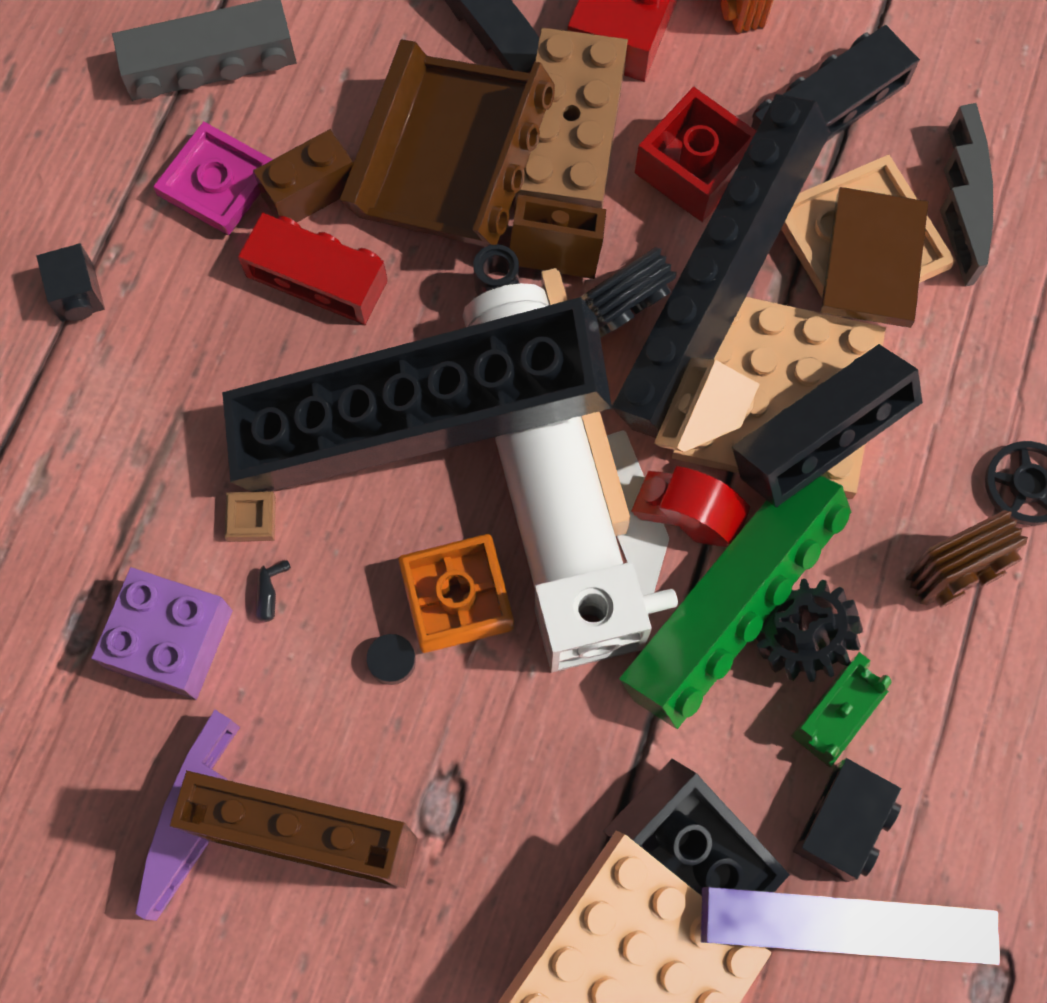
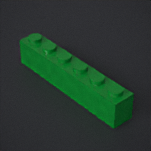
[619,476,852,729]

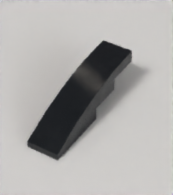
[445,0,540,73]

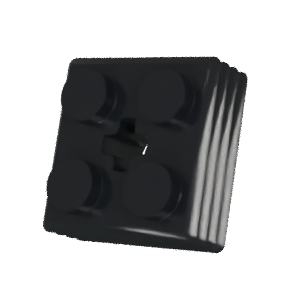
[581,247,677,338]

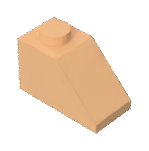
[654,358,760,452]

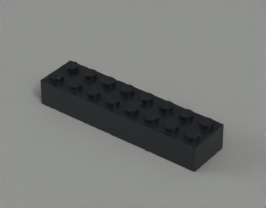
[222,297,612,492]

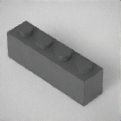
[112,0,297,101]

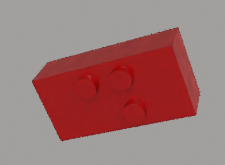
[567,0,678,82]

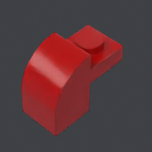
[631,466,751,547]

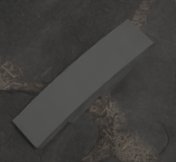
[940,103,993,287]

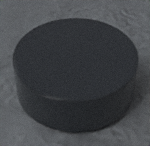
[367,634,416,685]

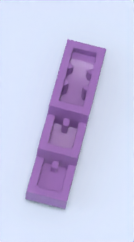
[136,710,240,921]

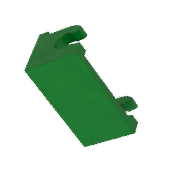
[791,652,892,767]

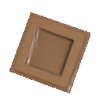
[225,491,276,542]

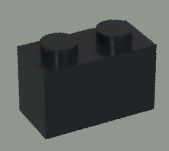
[792,758,902,882]

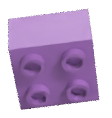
[91,567,233,700]

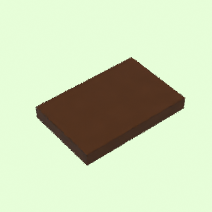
[820,187,929,328]

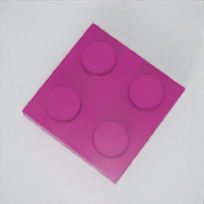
[153,121,273,236]

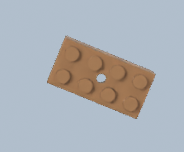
[514,27,628,210]

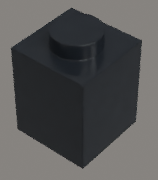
[36,243,105,322]

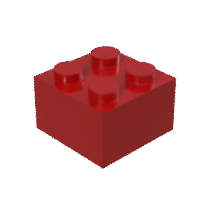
[634,86,756,223]

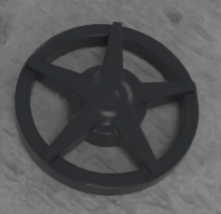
[985,441,1047,526]

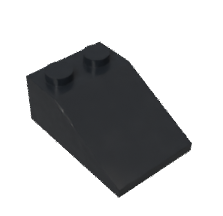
[603,758,790,896]

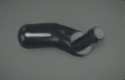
[256,560,291,622]

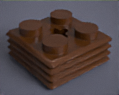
[905,510,1028,608]

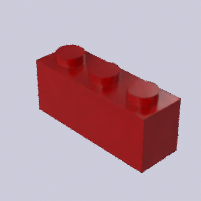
[238,212,388,325]

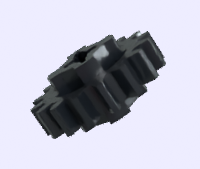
[756,579,863,682]

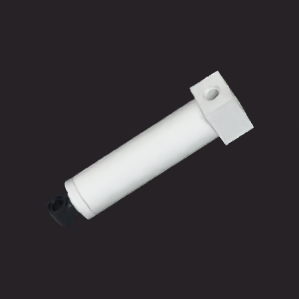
[463,244,678,673]

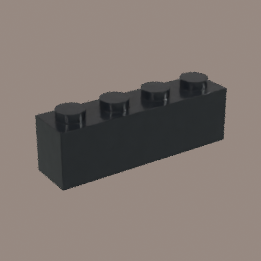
[751,24,920,142]
[732,344,923,507]

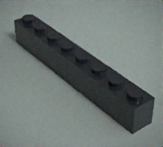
[612,94,830,438]

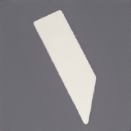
[607,430,669,595]

